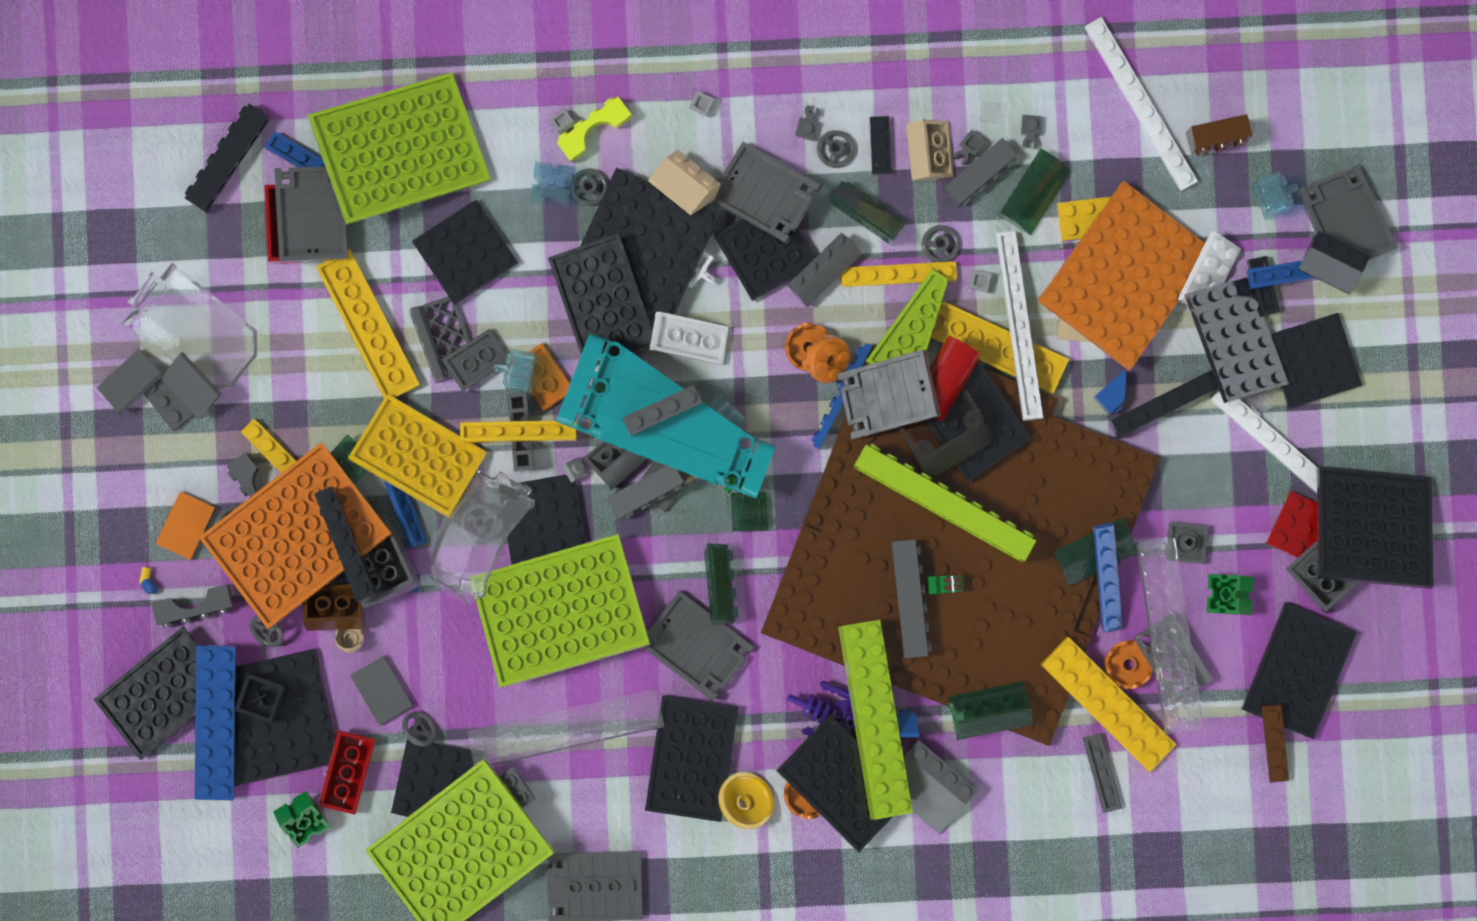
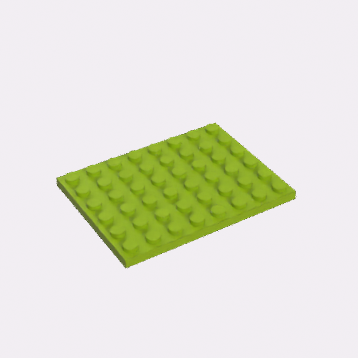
[307,72,491,225]
[470,534,650,689]
[365,758,555,921]

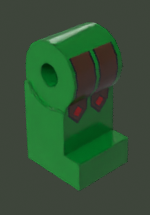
[927,576,964,594]

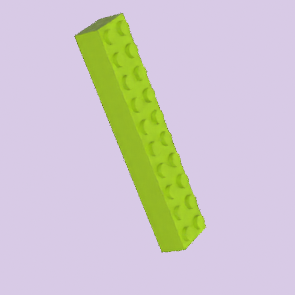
[853,444,1036,562]
[838,620,913,820]

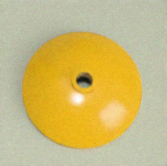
[719,772,774,829]

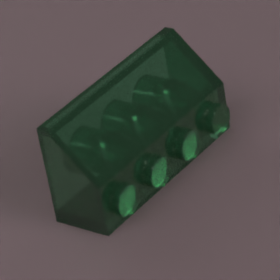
[998,148,1071,236]
[829,181,905,246]
[1051,517,1138,587]
[704,543,738,625]
[947,681,1033,740]

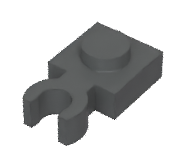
[795,105,819,141]
[1021,115,1042,149]
[953,129,986,165]

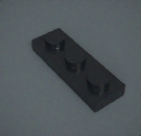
[869,116,891,175]
[1247,256,1280,316]

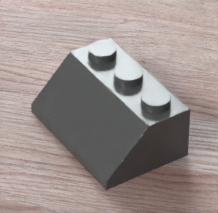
[583,441,648,490]

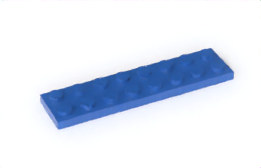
[194,645,236,801]

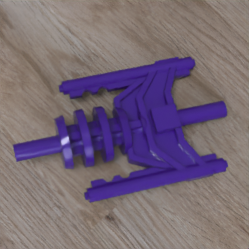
[786,680,855,736]

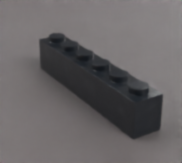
[185,103,271,213]
[1108,370,1218,439]
[314,486,378,603]

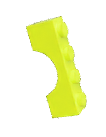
[557,97,632,163]

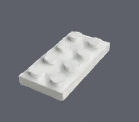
[1178,231,1241,307]
[650,312,729,365]

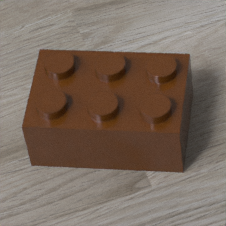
[1186,114,1253,156]
[303,584,365,631]

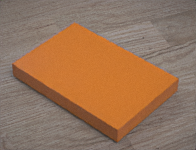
[511,343,570,412]
[156,491,216,560]

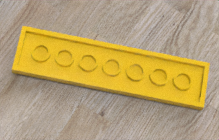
[315,249,420,398]
[931,301,1069,395]
[1040,637,1176,772]

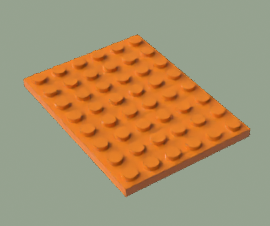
[1037,181,1205,371]
[199,442,392,629]

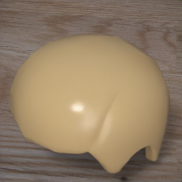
[334,629,364,653]

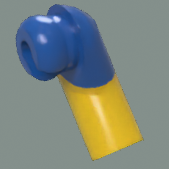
[139,567,158,594]

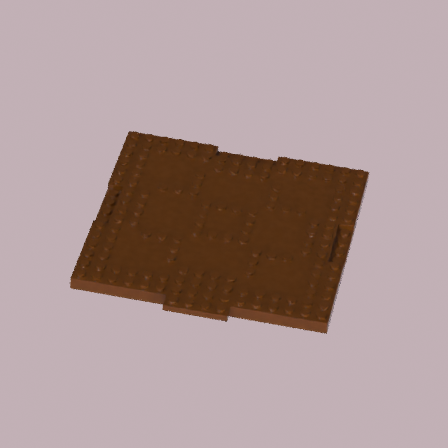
[761,346,1160,746]

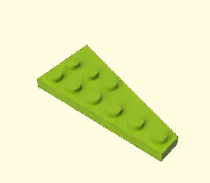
[866,269,948,365]

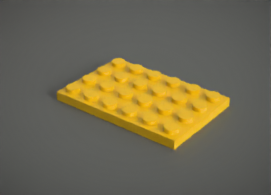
[348,394,487,517]

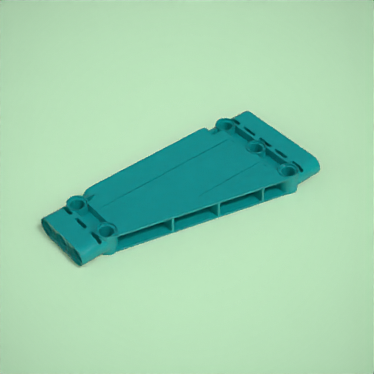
[556,333,776,498]

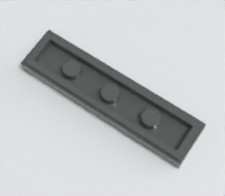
[1082,733,1122,813]

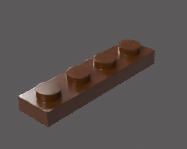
[1261,704,1289,783]

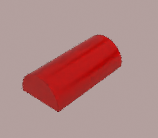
[264,185,305,264]
[922,336,981,422]
[318,730,376,815]

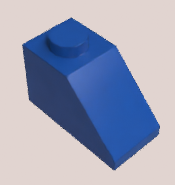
[1093,371,1126,415]
[896,709,919,737]

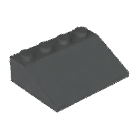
[361,514,421,609]
[1286,540,1359,614]
[903,739,978,834]

